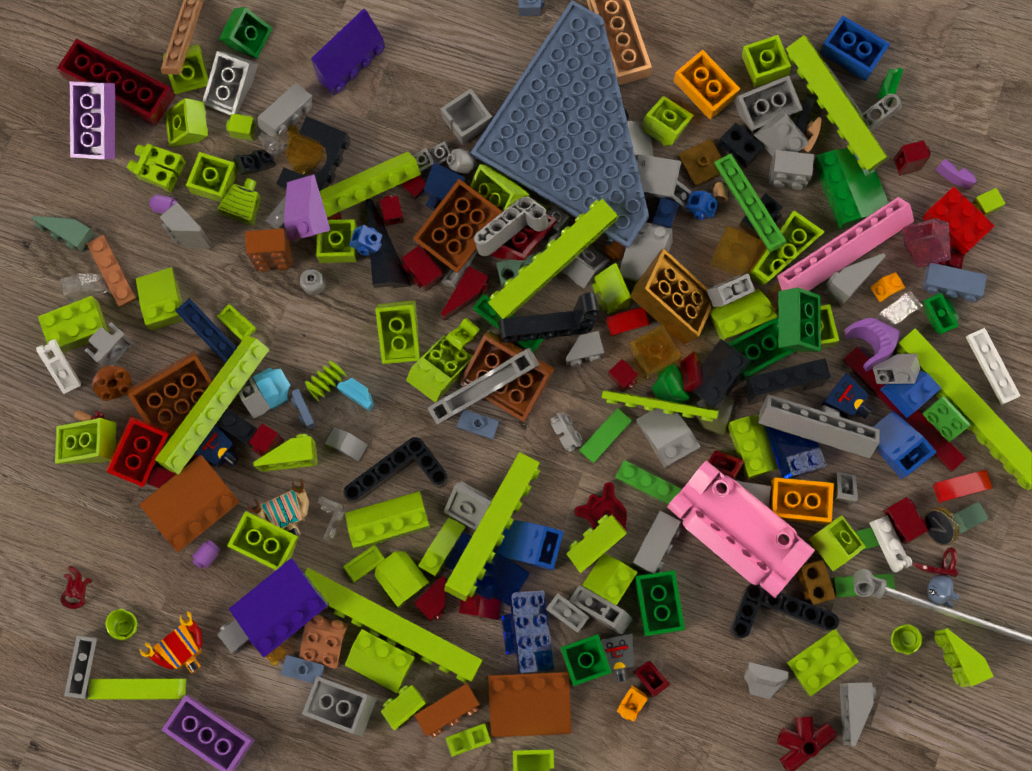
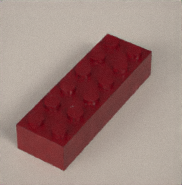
[57,38,175,126]

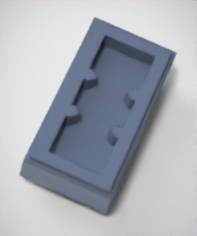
[457,409,499,440]
[281,655,325,683]

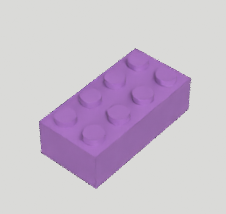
[70,81,115,159]
[162,695,255,771]

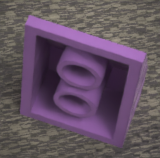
[284,174,330,241]

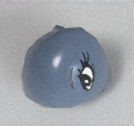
[927,575,959,609]

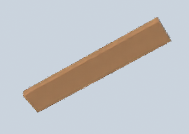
[160,0,204,75]

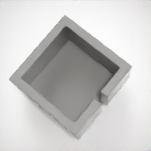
[440,89,492,145]
[768,150,814,190]

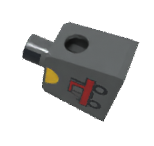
[601,634,634,683]

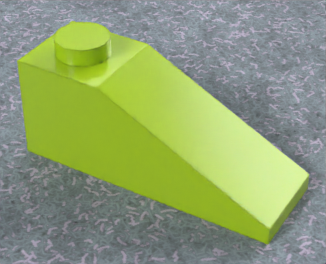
[419,517,466,578]

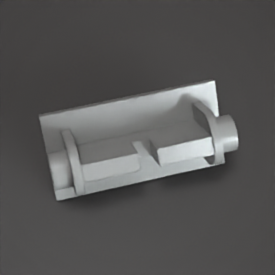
[550,413,583,453]

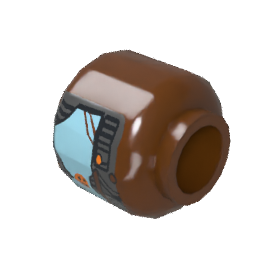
[604,237,626,261]

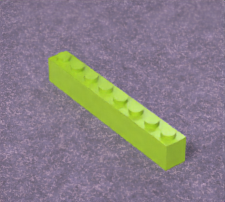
[786,35,889,172]
[488,199,619,319]
[155,336,270,475]
[444,452,541,601]

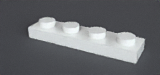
[966,328,1020,405]

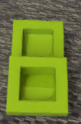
[445,723,491,757]

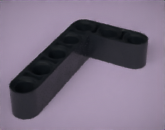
[498,292,600,343]
[344,437,448,503]
[730,583,840,639]

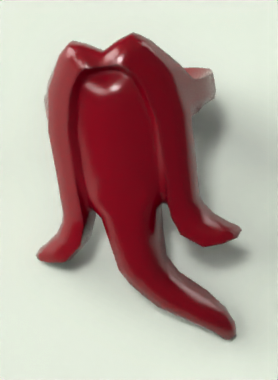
[913,547,959,577]
[60,566,92,609]

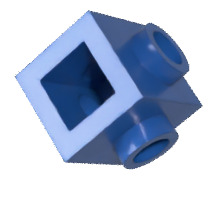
[686,191,719,220]
[349,225,382,256]

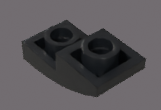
[233,150,276,175]

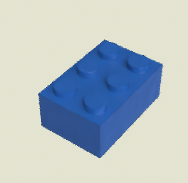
[819,15,890,81]

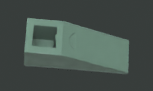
[32,216,95,252]

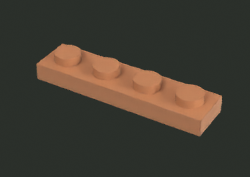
[86,235,137,308]

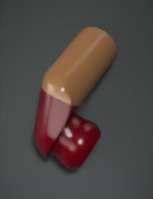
[74,410,105,422]

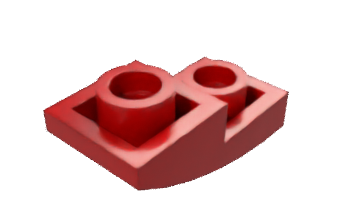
[606,307,650,336]

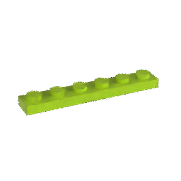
[602,390,719,421]

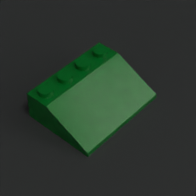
[813,148,889,230]

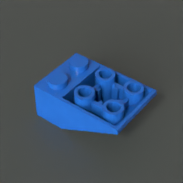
[873,411,936,479]
[496,519,564,572]

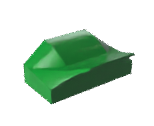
[877,67,904,107]
[923,293,959,335]
[651,364,694,404]

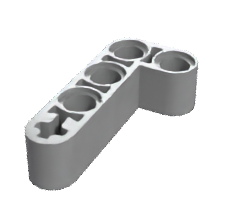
[474,197,549,256]

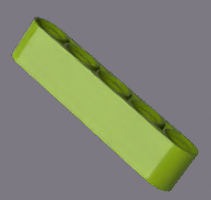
[87,679,186,699]

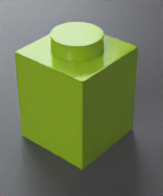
[226,113,256,141]
[972,188,1006,217]

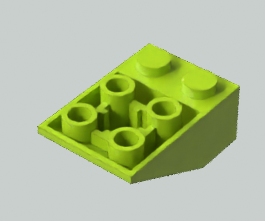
[406,335,473,403]
[934,628,994,687]

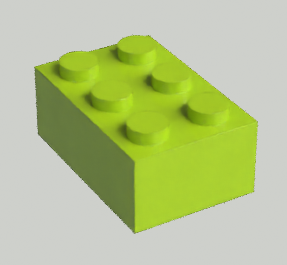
[38,296,110,354]

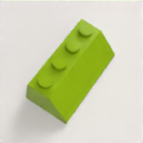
[345,491,430,550]

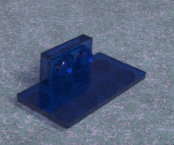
[444,532,530,606]
[501,590,554,674]

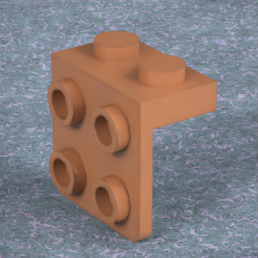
[299,615,349,669]

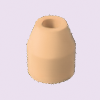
[712,182,728,203]

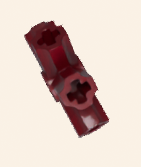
[776,716,838,771]

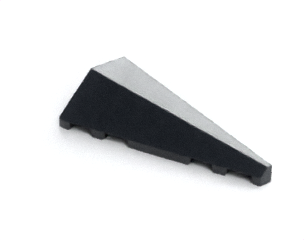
[366,199,411,288]

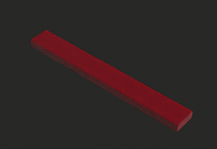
[842,347,967,472]

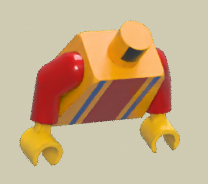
[139,611,203,674]

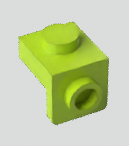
[446,318,479,350]

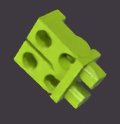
[127,143,186,193]

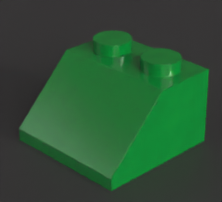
[219,7,273,59]
[560,634,612,686]

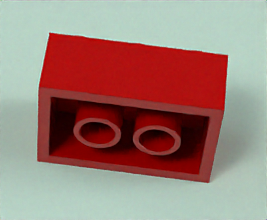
[922,187,995,255]
[106,416,168,487]

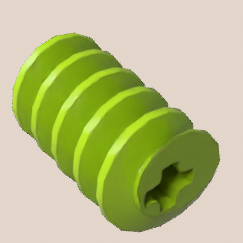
[305,360,348,402]

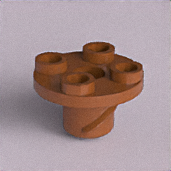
[92,365,132,401]

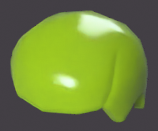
[105,608,138,641]
[891,624,922,655]

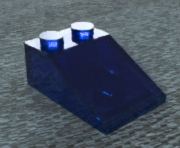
[764,426,827,479]

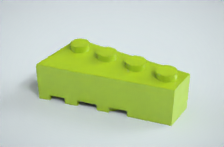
[749,210,824,286]

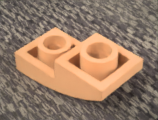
[800,117,821,154]

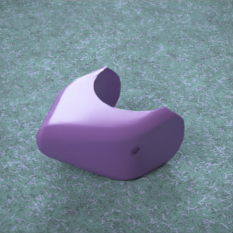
[843,318,901,371]

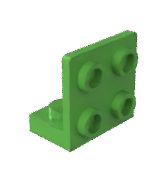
[922,396,970,442]

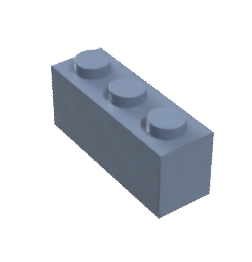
[922,263,987,302]

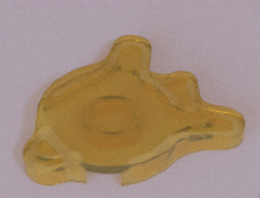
[285,124,324,175]

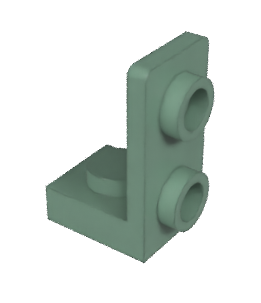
[948,502,988,536]

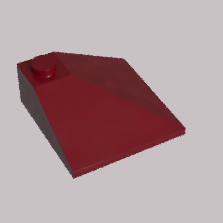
[490,215,557,261]

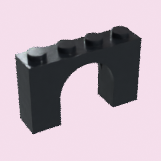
[276,116,351,191]
[743,358,831,405]

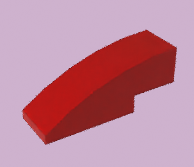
[932,470,993,503]

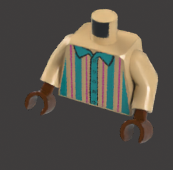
[247,479,309,537]

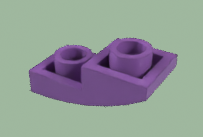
[936,159,977,189]

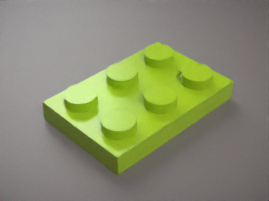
[786,629,859,696]

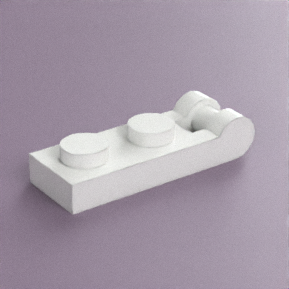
[36,339,81,394]
[870,515,912,572]

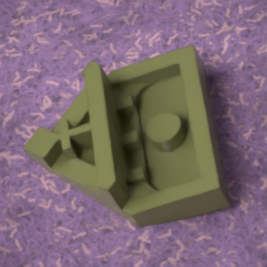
[690,396,735,436]

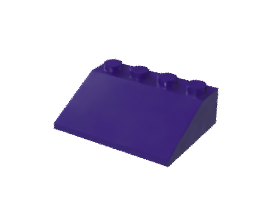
[311,9,385,95]
[229,558,329,658]

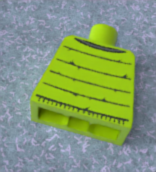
[218,178,261,226]

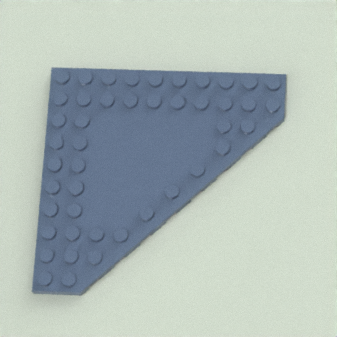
[471,0,649,249]

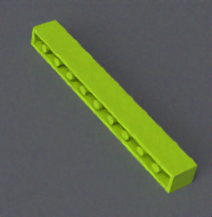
[895,329,1032,490]
[305,568,483,683]

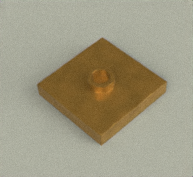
[677,138,722,187]

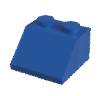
[880,371,941,418]

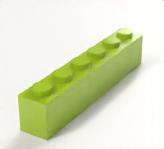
[319,151,421,217]

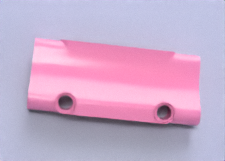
[667,460,815,598]

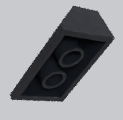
[692,339,752,408]

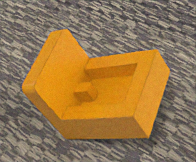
[871,272,906,302]
[617,685,649,722]

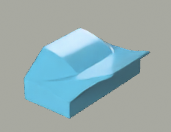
[253,368,291,410]
[337,378,374,412]

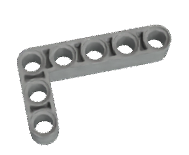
[824,62,902,132]

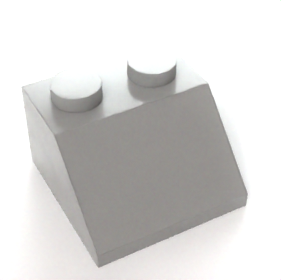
[754,111,808,157]

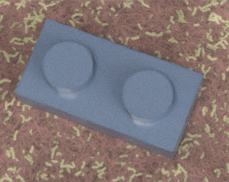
[291,389,316,430]

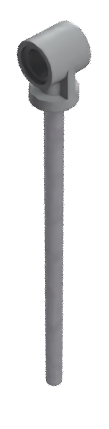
[853,569,1032,645]

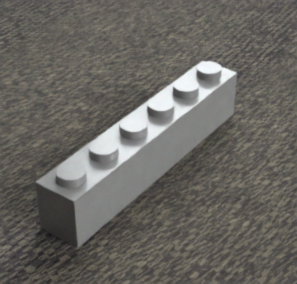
[758,394,880,458]

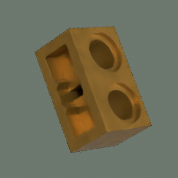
[796,560,836,605]

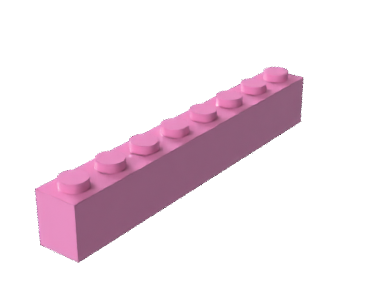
[777,197,914,291]

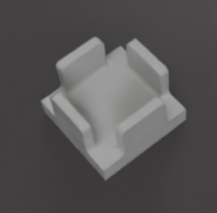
[84,322,134,367]

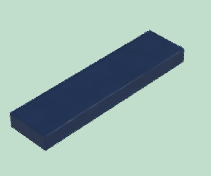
[175,298,237,363]

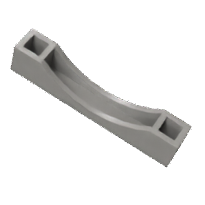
[428,348,540,424]

